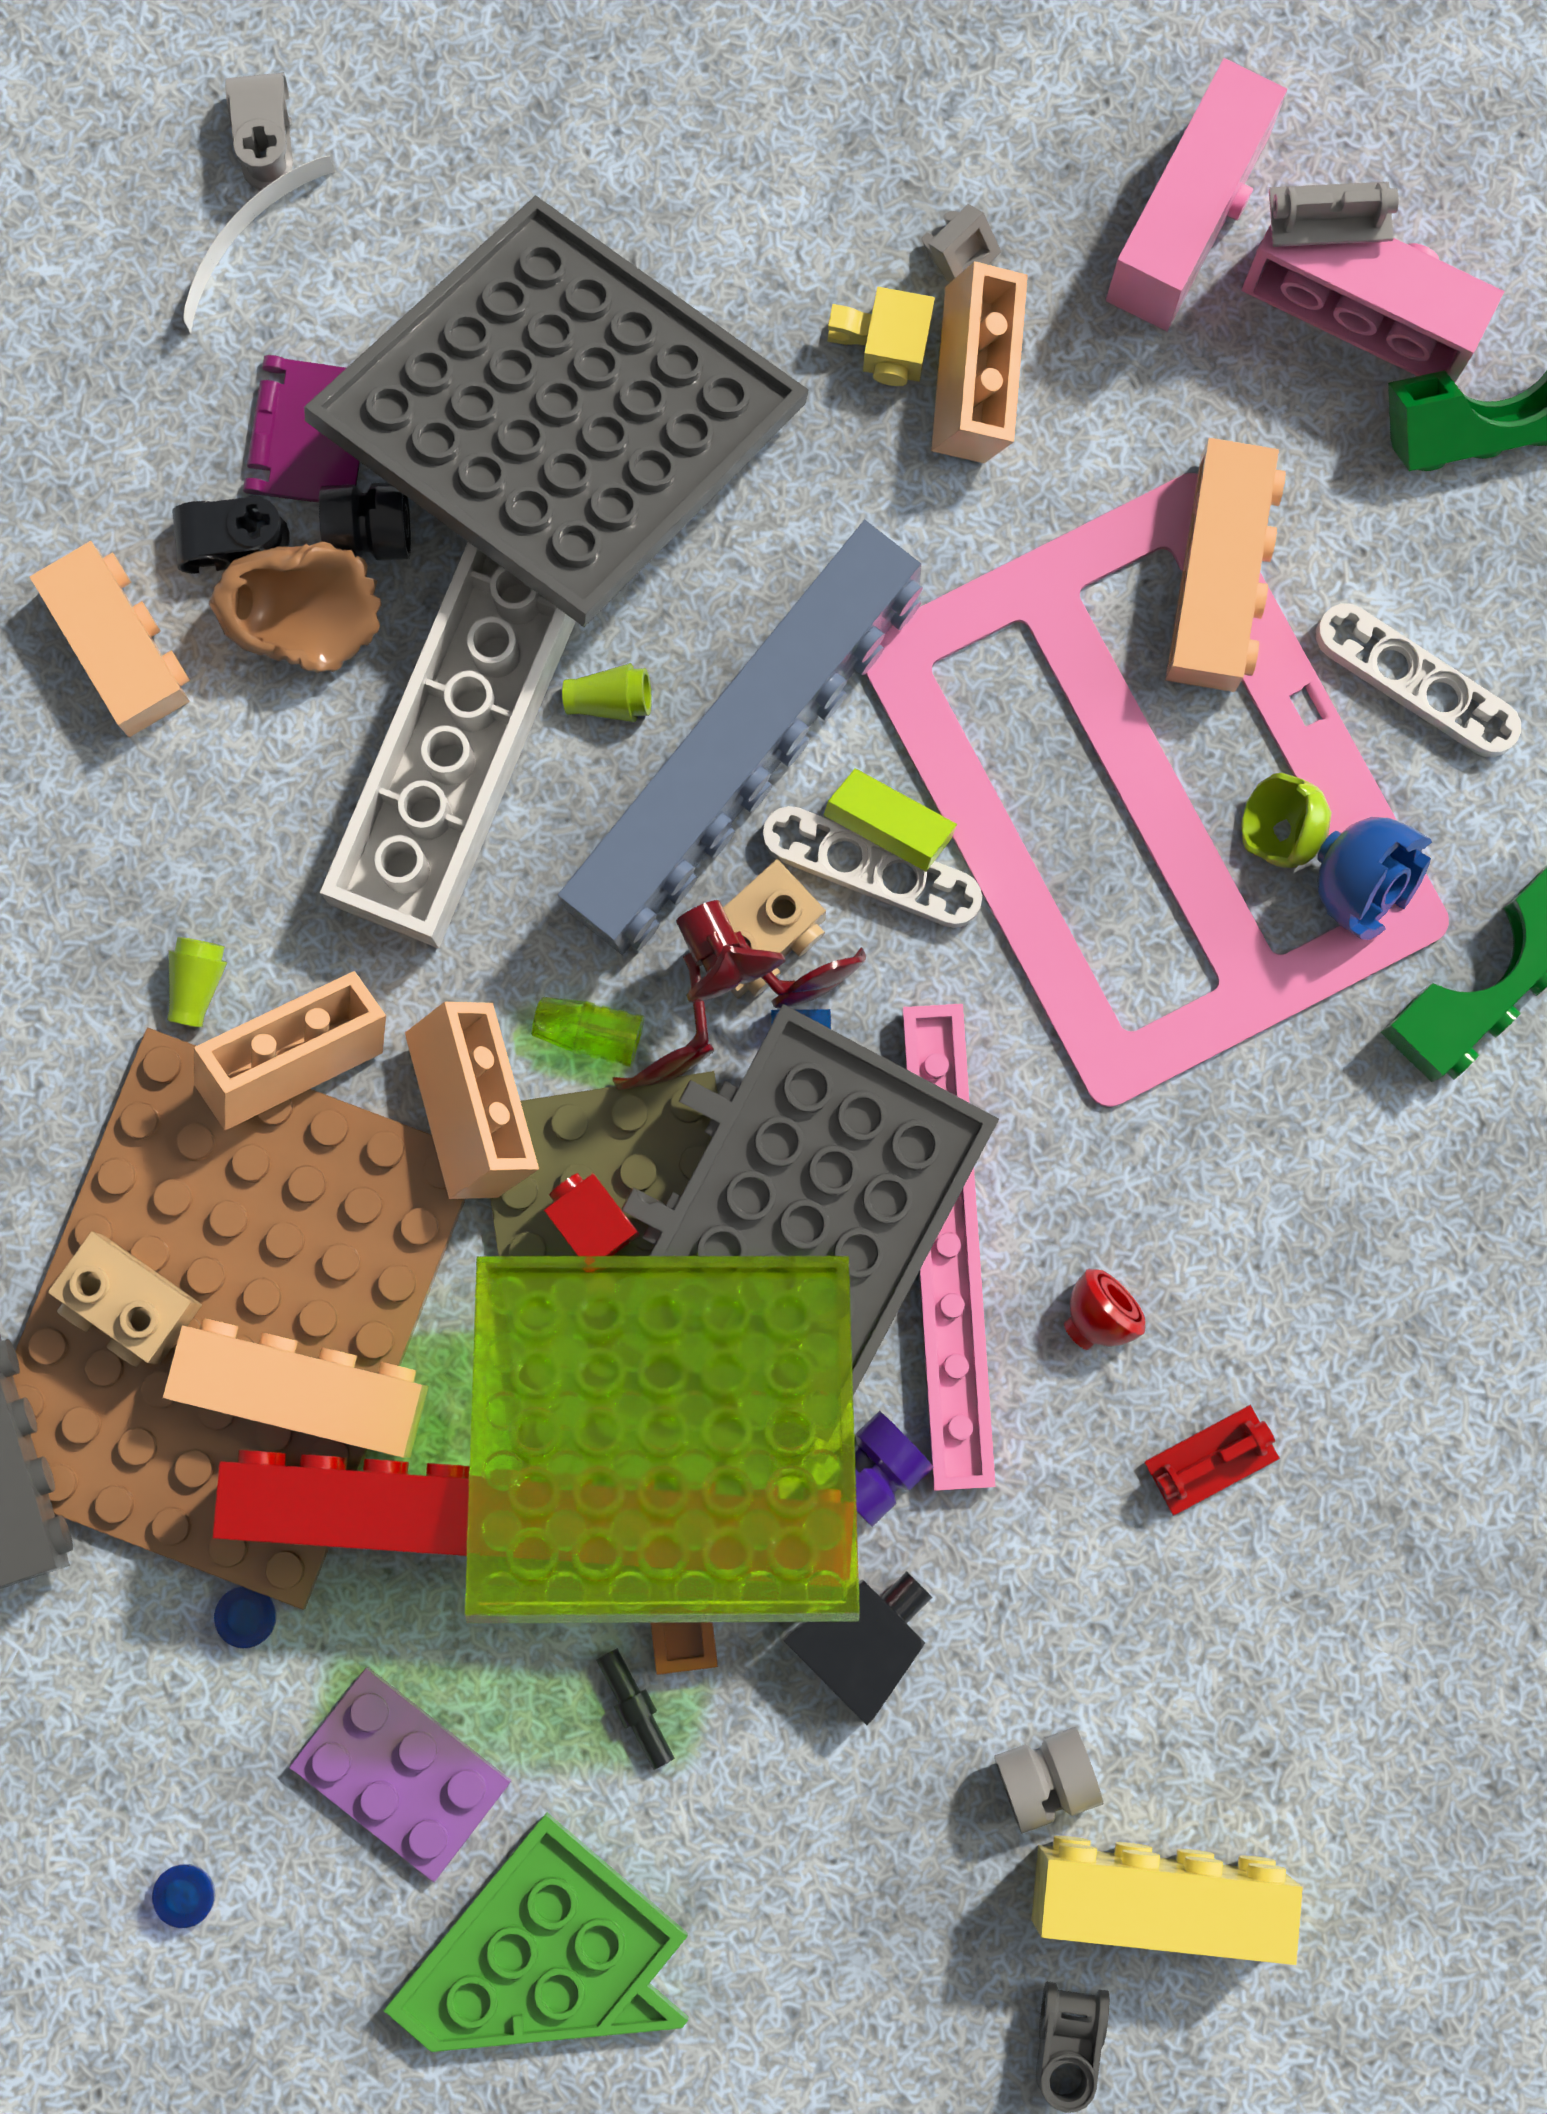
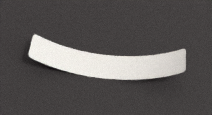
[183,156,336,334]

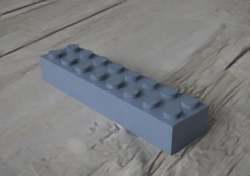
[558,519,923,956]

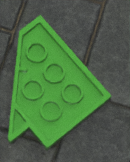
[384,1812,689,2052]

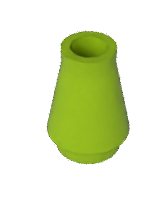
[562,663,652,722]
[167,937,228,1027]

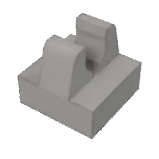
[922,204,1001,283]

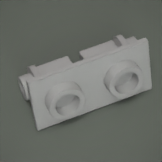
[1269,182,1399,247]

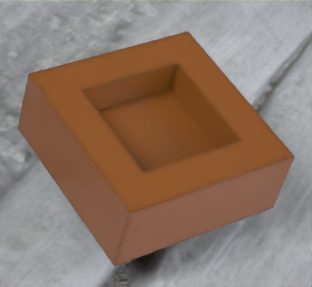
[649,1604,718,1675]

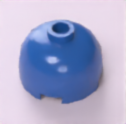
[1317,817,1432,940]

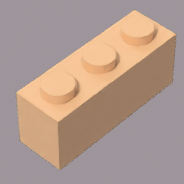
[931,261,1028,463]
[29,541,190,737]
[194,971,386,1130]
[405,1002,539,1199]

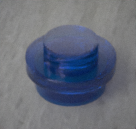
[214,1586,277,1648]
[152,1864,216,1928]

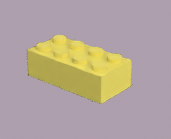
[1031,1836,1303,1965]

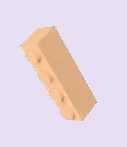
[1165,438,1286,692]
[163,1318,429,1458]

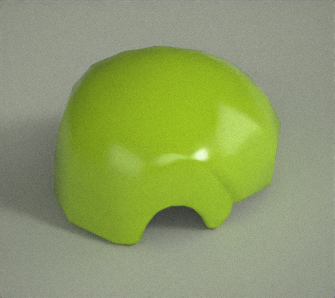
[1241,773,1332,868]

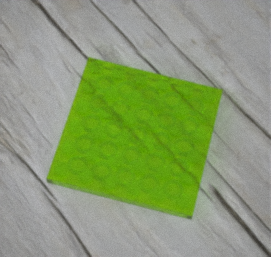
[465,1256,860,1623]

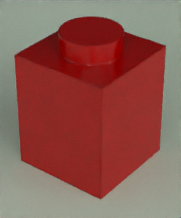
[544,1173,641,1272]

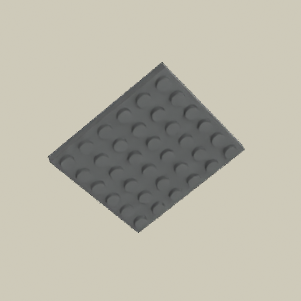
[304,195,809,627]

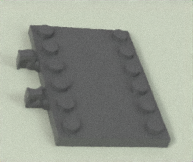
[611,1004,999,1444]

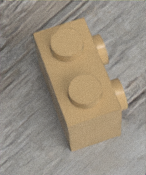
[723,859,826,999]
[48,1231,202,1367]

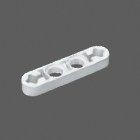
[1316,603,1521,757]
[763,806,982,928]

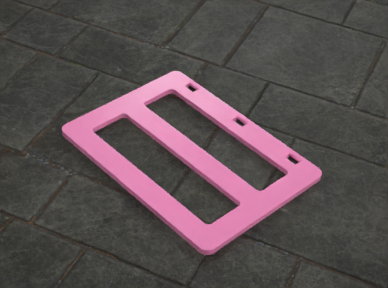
[866,473,1449,1107]

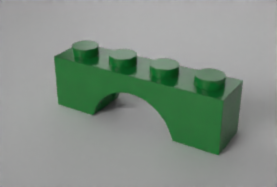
[1388,370,1547,471]
[1380,866,1547,1082]

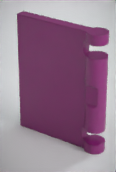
[243,355,360,503]

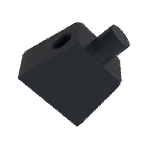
[783,1571,933,1725]

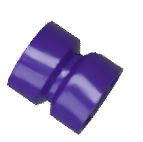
[818,1411,934,1527]

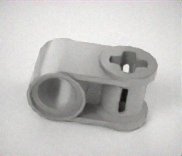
[225,72,293,190]

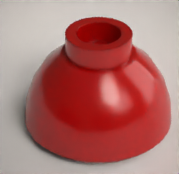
[1064,1269,1145,1350]

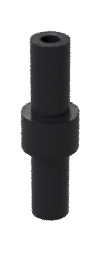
[596,1648,675,1770]

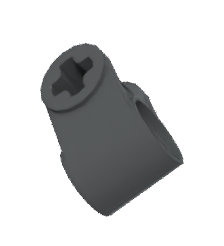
[1036,1981,1110,2113]

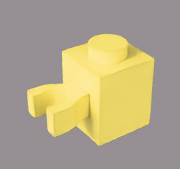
[827,287,935,386]

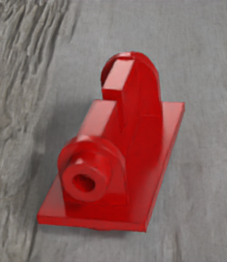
[1144,1405,1280,1516]

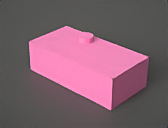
[1106,58,1287,332]
[1241,224,1505,382]

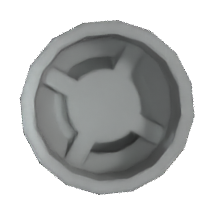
[994,1727,1103,1834]

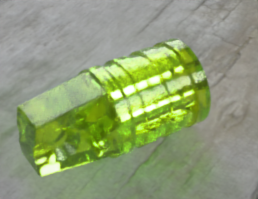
[531,997,645,1068]

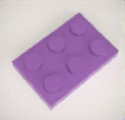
[289,1667,512,1882]

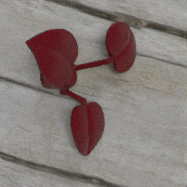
[612,900,866,1090]

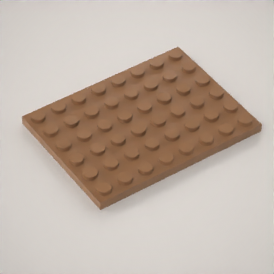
[13,1027,466,1610]

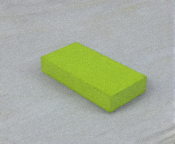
[823,768,957,872]

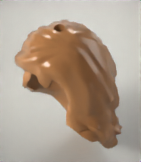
[209,542,382,673]

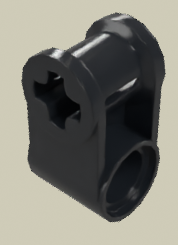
[172,496,290,574]

